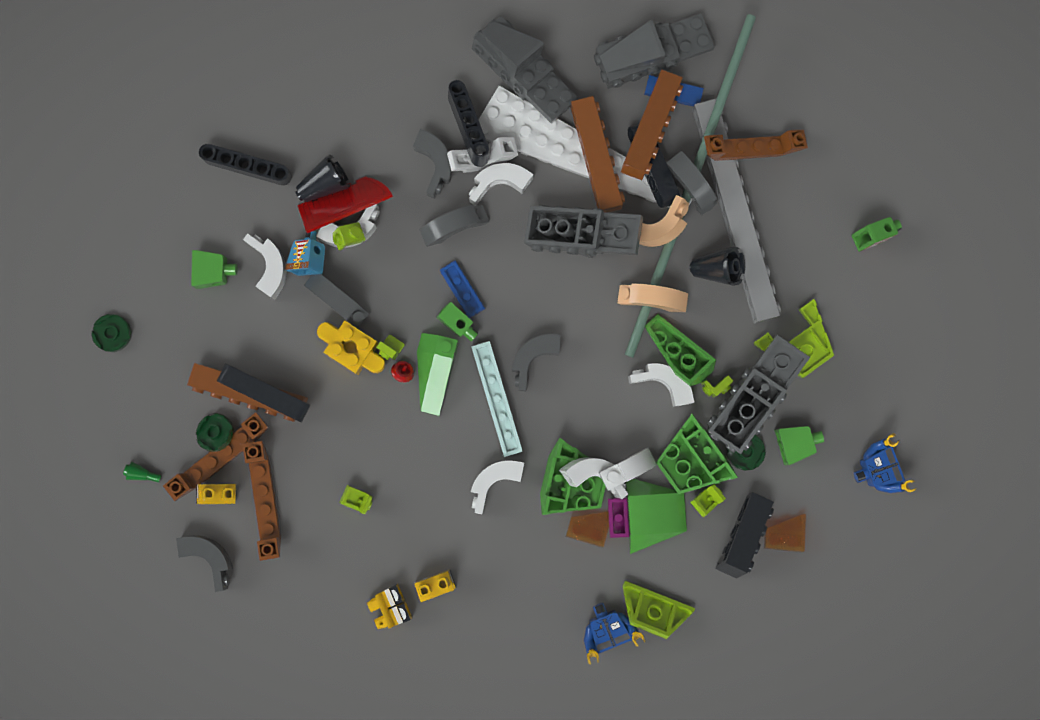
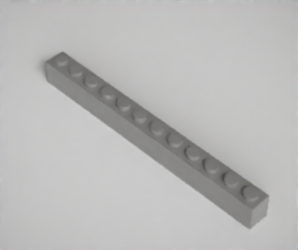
[692,99,781,324]

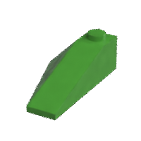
[645,314,716,386]
[417,333,459,416]

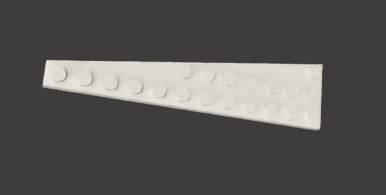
[479,86,692,208]

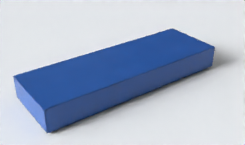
[644,75,704,107]
[440,260,485,319]

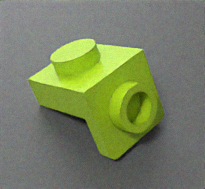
[332,222,366,250]
[376,335,405,361]
[701,375,733,398]
[690,484,726,517]
[339,485,373,514]

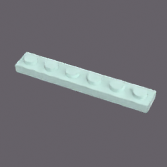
[471,341,523,457]

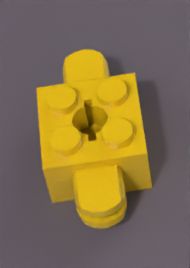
[317,321,385,375]

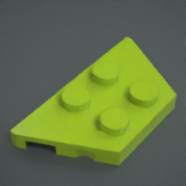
[622,581,695,639]

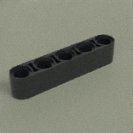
[448,80,489,167]
[628,125,680,208]
[199,144,292,186]
[217,363,311,423]

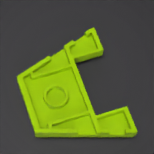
[753,299,834,378]

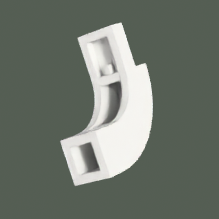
[447,137,518,173]
[469,163,533,206]
[316,204,380,248]
[243,234,287,300]
[628,363,694,407]
[599,448,657,491]
[559,457,628,499]
[471,461,524,514]

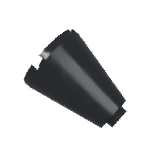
[295,154,350,202]
[689,247,745,286]

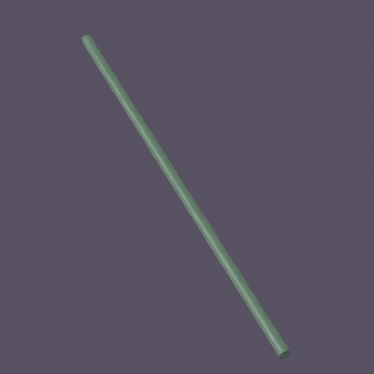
[624,14,756,358]

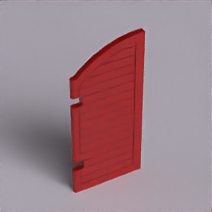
[297,176,393,233]

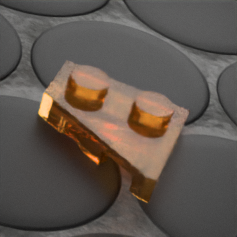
[565,511,609,548]
[764,514,806,552]

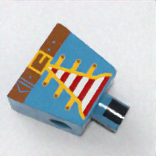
[284,231,325,276]

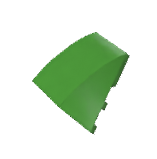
[656,414,738,494]
[540,438,606,515]
[625,479,687,554]

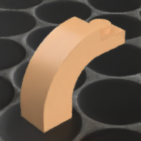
[639,195,690,247]
[617,283,688,312]

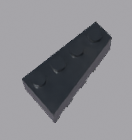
[715,492,774,579]

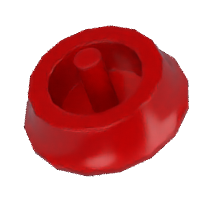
[391,361,414,383]

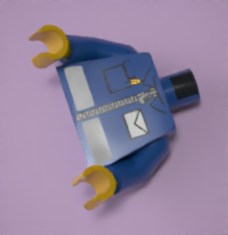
[853,433,917,493]
[584,603,646,664]

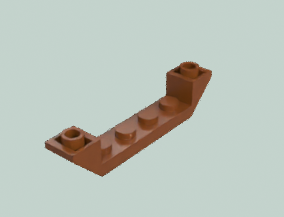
[704,130,808,161]
[163,412,269,501]
[242,441,281,561]

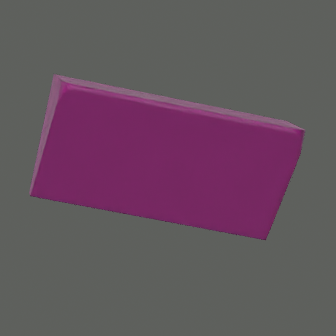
[608,498,629,538]

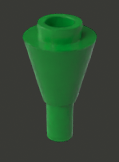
[123,462,161,482]

